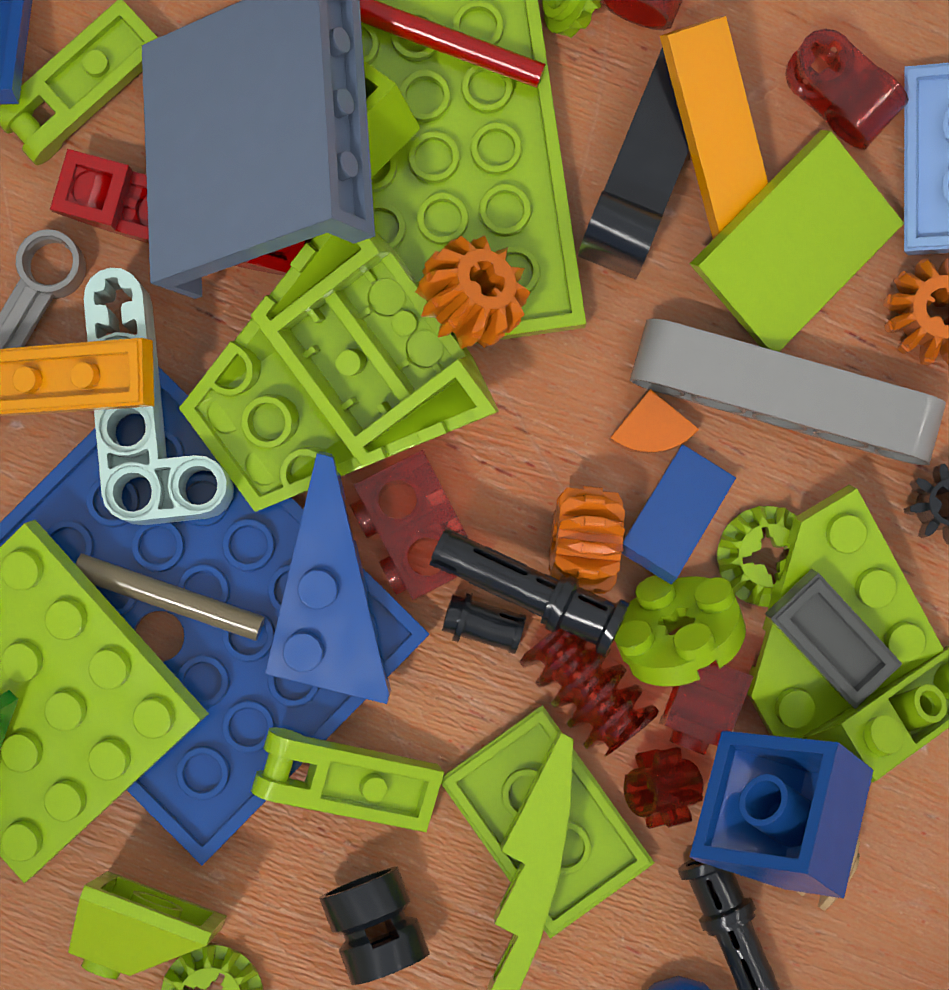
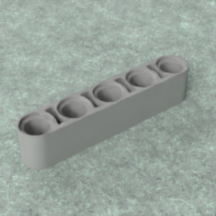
[630,319,946,465]

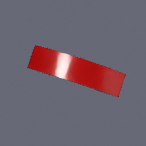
[50,149,307,276]

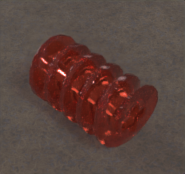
[519,629,659,756]

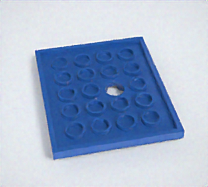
[0,366,430,866]

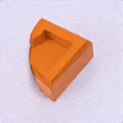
[609,389,699,453]

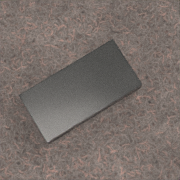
[765,569,902,709]

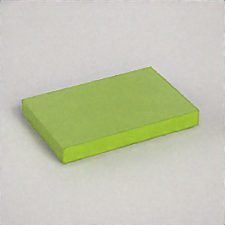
[689,130,904,352]
[441,705,654,939]

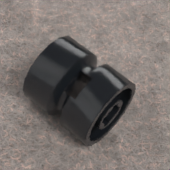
[319,866,430,985]

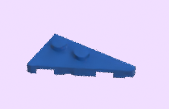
[265,451,391,704]

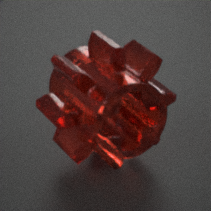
[623,747,704,829]

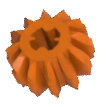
[415,235,531,349]
[883,258,949,366]
[548,485,625,594]

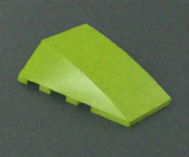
[179,231,499,512]

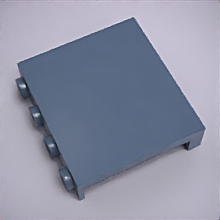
[142,0,375,299]

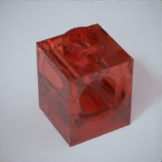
[659,661,753,755]

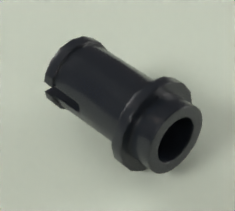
[442,592,526,654]

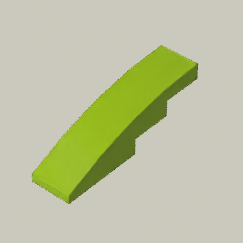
[487,731,573,990]

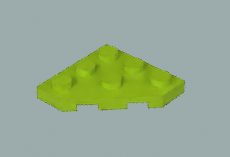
[745,485,944,738]

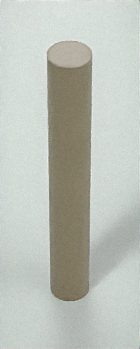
[76,553,265,641]

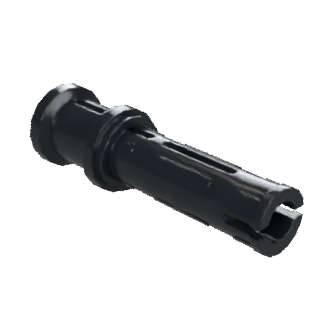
[429,527,630,657]
[677,859,780,990]

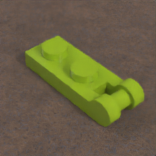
[0,0,158,165]
[251,727,444,832]

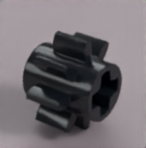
[904,464,949,545]

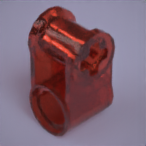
[785,29,909,150]

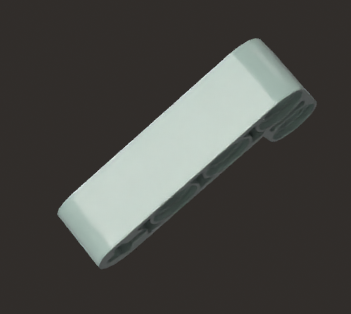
[84,267,234,525]

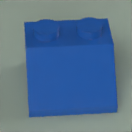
[689,731,874,899]

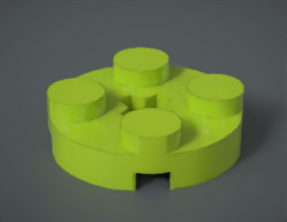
[615,575,746,686]

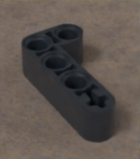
[578,48,689,280]

